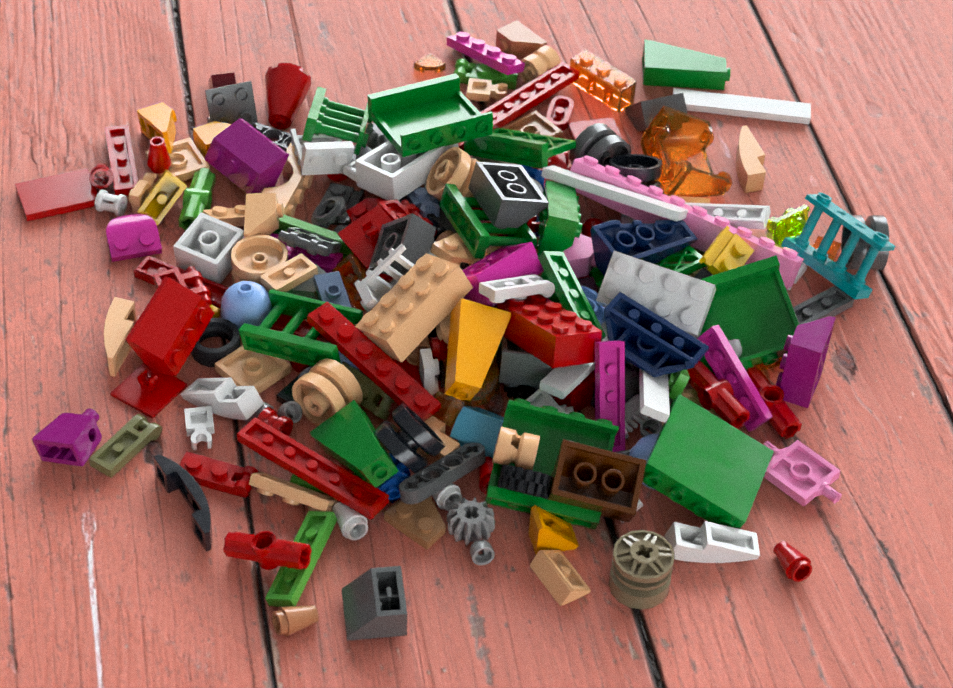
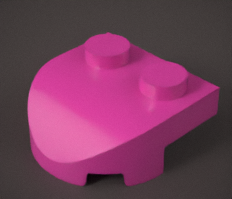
[106,214,162,262]

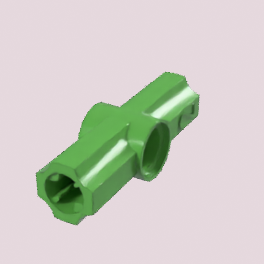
[178,168,216,231]

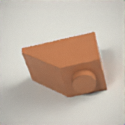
[496,20,547,60]

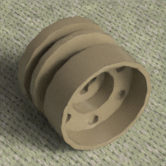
[609,530,675,610]

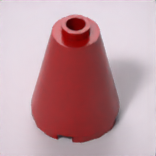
[265,63,312,130]

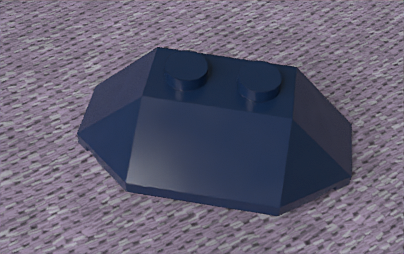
[604,292,709,378]

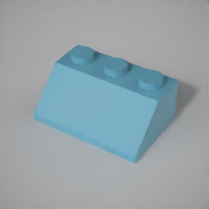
[450,406,504,458]

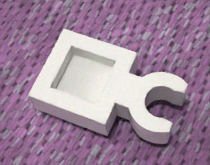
[184,406,215,450]

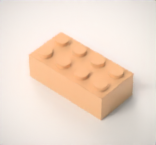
[355,253,473,363]

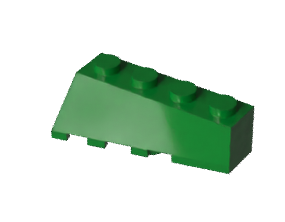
[537,180,582,257]

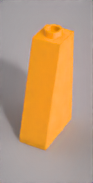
[444,298,511,401]

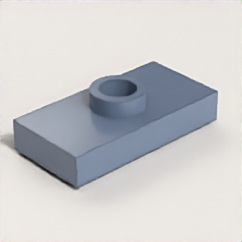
[313,271,352,308]

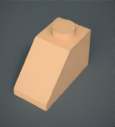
[244,192,284,237]

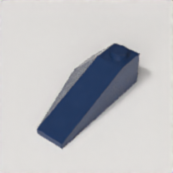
[590,220,698,277]

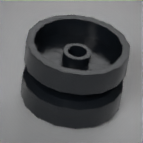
[609,154,662,189]
[374,403,446,473]

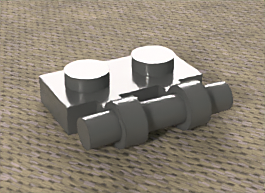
[278,227,342,256]

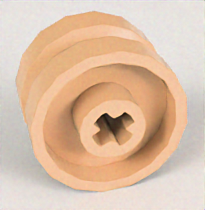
[426,147,480,200]
[231,235,288,292]
[292,358,363,426]

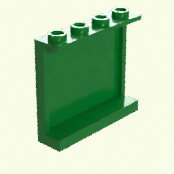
[367,73,493,157]
[700,255,800,376]
[642,394,774,529]
[485,399,619,530]

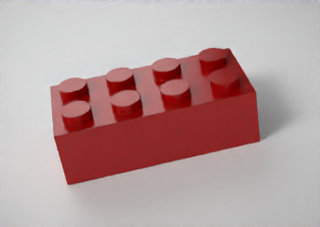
[497,294,602,368]

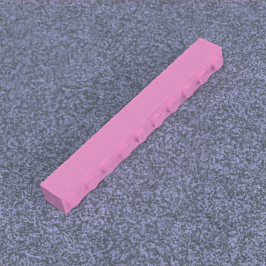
[570,156,804,289]

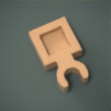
[466,78,508,102]
[129,172,157,214]

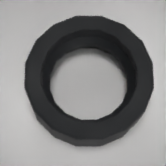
[191,318,240,367]

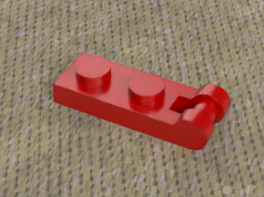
[179,451,259,498]

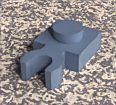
[406,187,440,218]

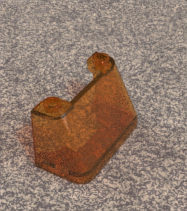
[641,106,733,197]

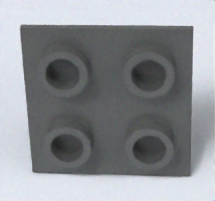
[205,81,258,124]

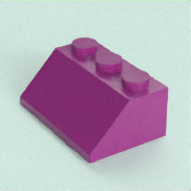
[204,118,289,194]
[776,316,836,408]

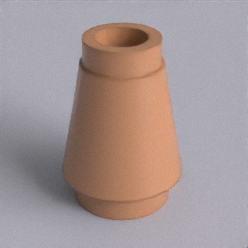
[272,605,319,637]

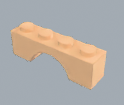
[262,143,314,217]

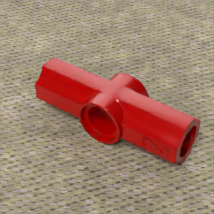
[687,361,750,429]
[746,367,802,439]
[223,531,312,570]

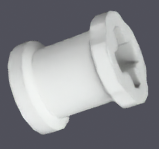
[95,189,127,217]

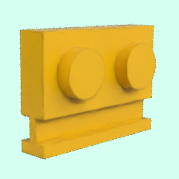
[699,226,754,275]

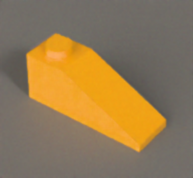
[137,102,177,154]

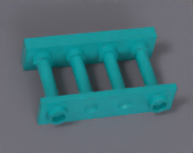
[781,192,896,299]

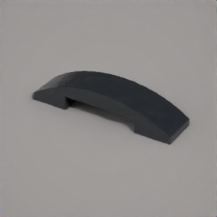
[153,454,212,552]

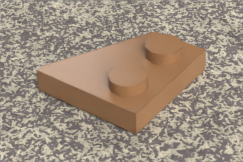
[384,497,446,550]

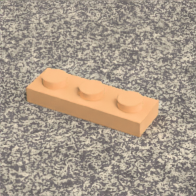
[249,472,338,512]

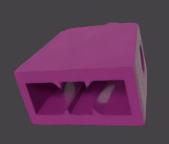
[32,408,102,467]

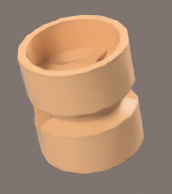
[519,46,561,84]
[492,427,540,470]

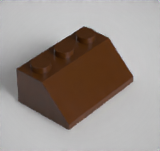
[548,439,647,523]

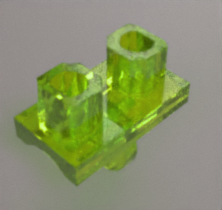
[767,205,810,245]

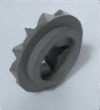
[311,196,348,228]

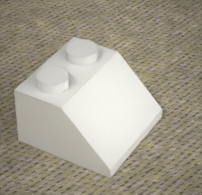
[173,212,244,284]

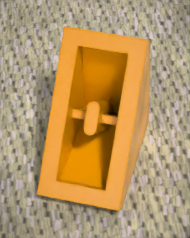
[528,505,579,555]

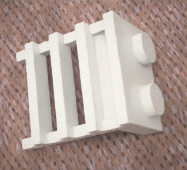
[290,129,354,175]
[354,244,414,312]

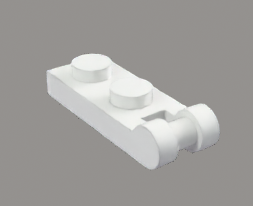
[479,274,555,303]

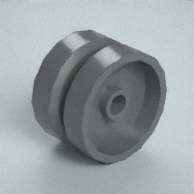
[569,123,631,167]
[841,215,889,270]

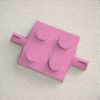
[763,440,842,507]

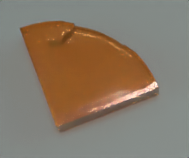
[414,53,446,73]

